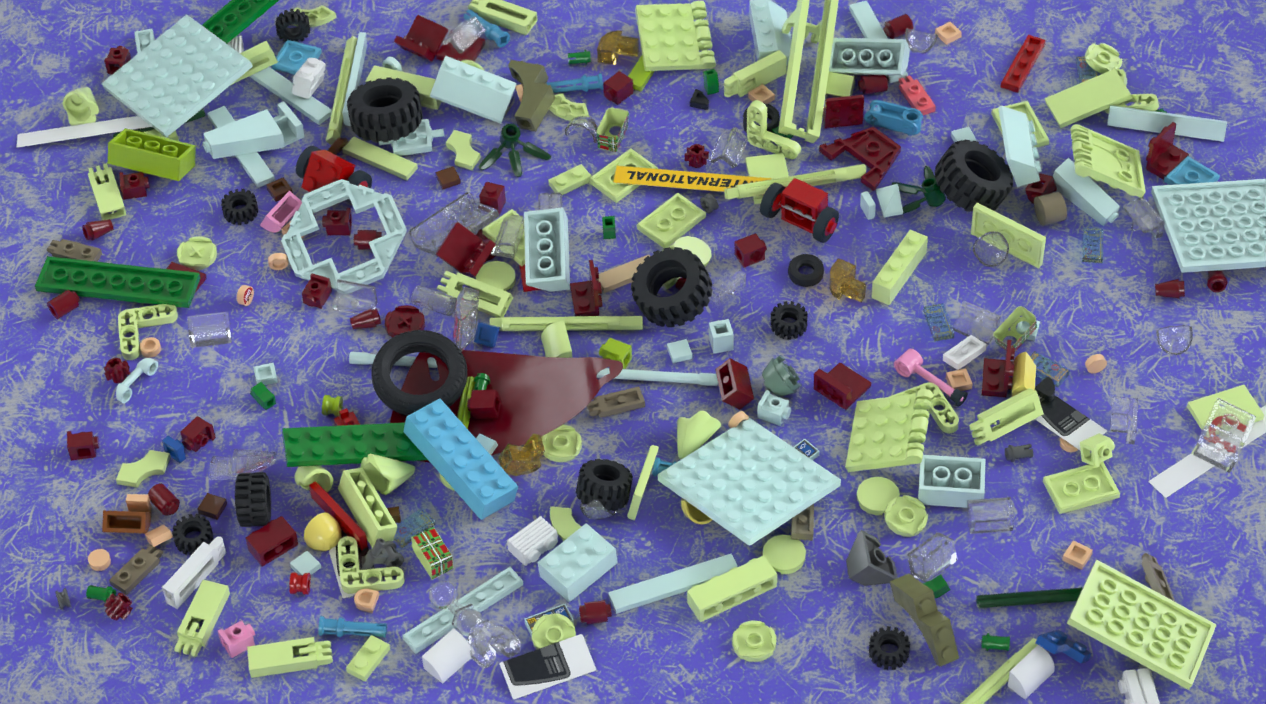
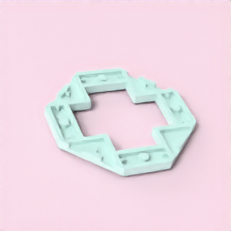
[281,179,407,293]

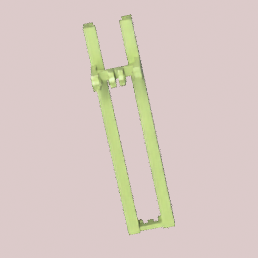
[778,0,839,144]

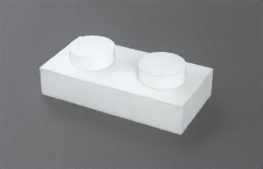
[943,335,986,370]

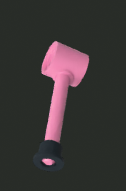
[894,348,968,407]

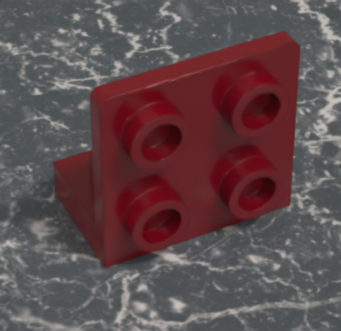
[394,15,448,62]
[822,95,864,128]
[1146,122,1189,180]
[436,222,496,277]
[570,260,603,316]
[981,340,1015,398]
[813,363,871,410]

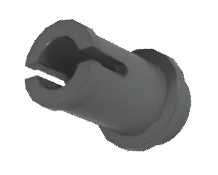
[1004,444,1033,462]

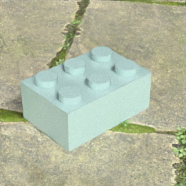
[918,455,985,509]
[538,523,618,603]

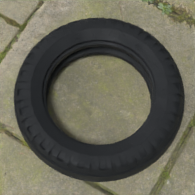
[371,330,467,416]

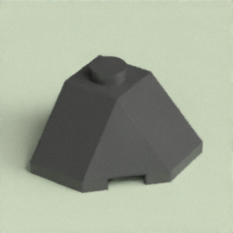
[846,530,898,586]

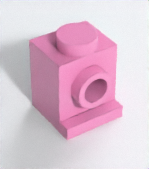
[218,620,255,658]

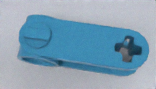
[864,100,923,135]

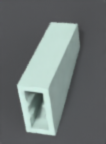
[202,109,285,159]
[1053,158,1120,226]

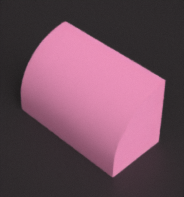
[260,191,302,232]

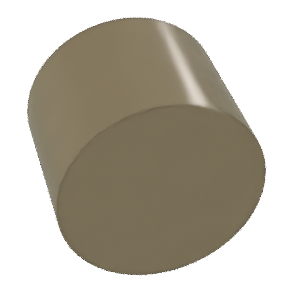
[1034,192,1067,226]

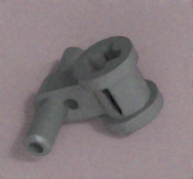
[361,538,404,570]

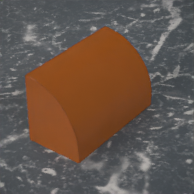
[102,510,152,533]

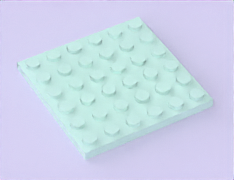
[101,15,253,138]
[1151,179,1266,273]
[658,418,841,546]

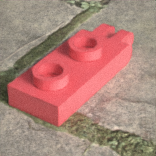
[899,75,936,115]

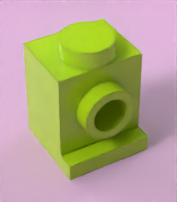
[599,337,632,369]

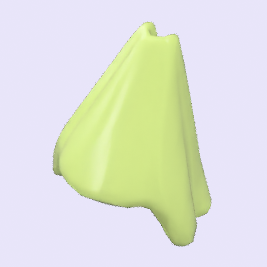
[62,87,99,126]
[677,411,721,460]
[360,454,415,495]

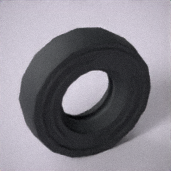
[788,254,824,287]

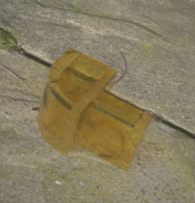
[597,30,639,65]
[829,258,866,302]
[498,434,545,476]

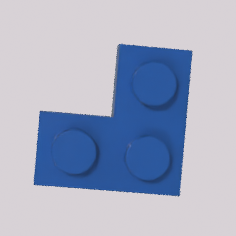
[1035,630,1092,663]

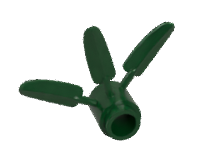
[479,124,551,177]
[892,166,946,214]

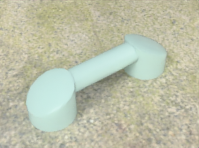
[116,358,158,403]

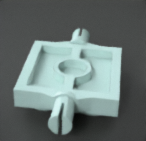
[379,119,444,156]

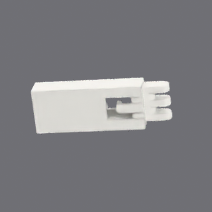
[162,536,226,609]

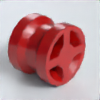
[289,572,311,595]

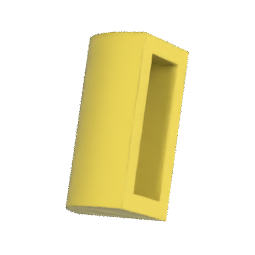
[1011,352,1036,397]

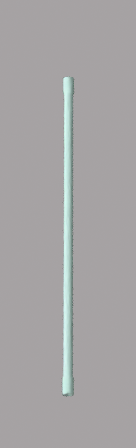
[349,352,719,386]

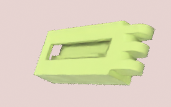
[468,0,538,35]
[231,41,278,85]
[724,50,787,97]
[87,163,127,220]
[436,271,513,318]
[969,388,1044,445]
[175,580,230,657]
[247,637,333,678]

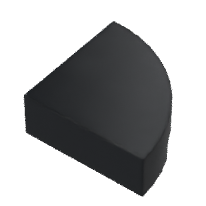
[690,89,709,110]
[1035,377,1055,402]

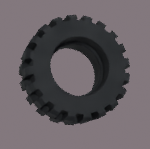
[347,77,423,143]
[935,140,1013,212]
[631,247,712,327]

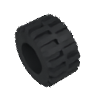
[576,459,633,511]
[235,472,271,527]

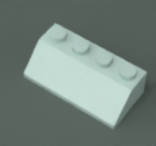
[749,0,792,66]
[829,38,910,75]
[430,56,517,124]
[998,106,1042,187]
[524,207,570,292]

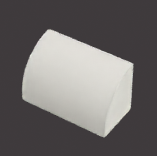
[422,628,474,684]
[1008,645,1055,699]

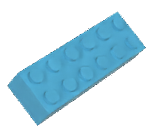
[403,399,518,520]

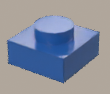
[474,322,500,347]
[162,436,186,463]

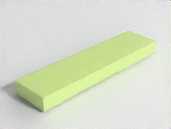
[343,136,418,180]

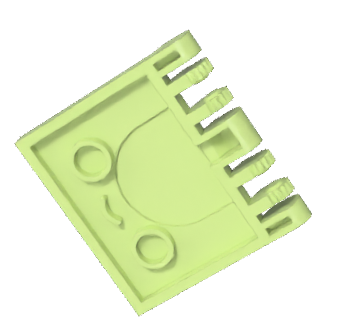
[635,1,716,71]
[1070,124,1146,198]
[845,389,933,472]

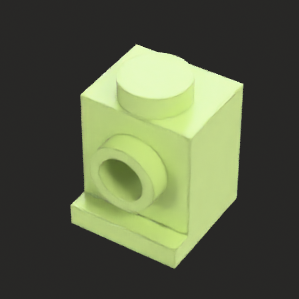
[1080,433,1115,467]

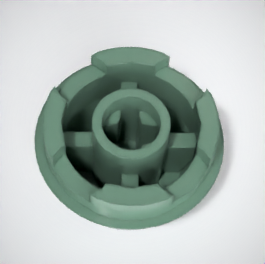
[762,355,802,397]

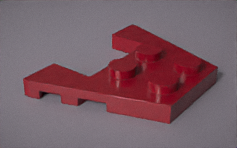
[819,127,901,191]

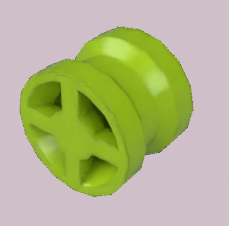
[322,395,343,417]

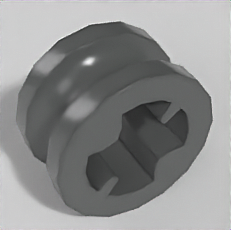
[700,193,718,213]
[55,588,71,610]

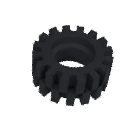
[275,9,310,43]
[221,189,258,225]
[771,301,808,340]
[172,514,214,556]
[869,626,910,670]

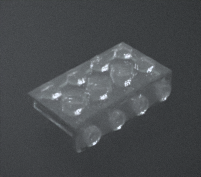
[409,192,499,257]

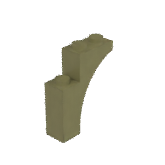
[508,60,555,132]
[890,574,959,667]

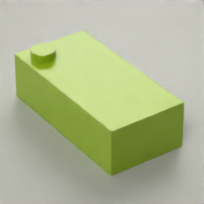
[107,128,196,181]

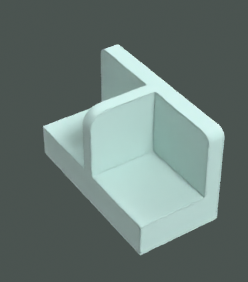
[273,101,304,146]

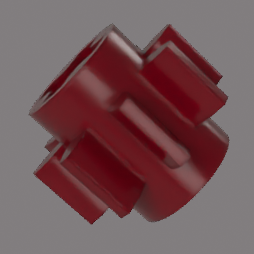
[685,144,709,168]
[104,358,130,383]
[104,593,133,620]

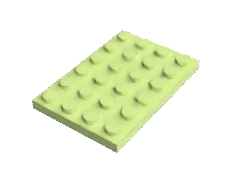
[1067,560,1216,690]

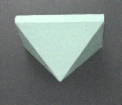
[876,184,903,217]

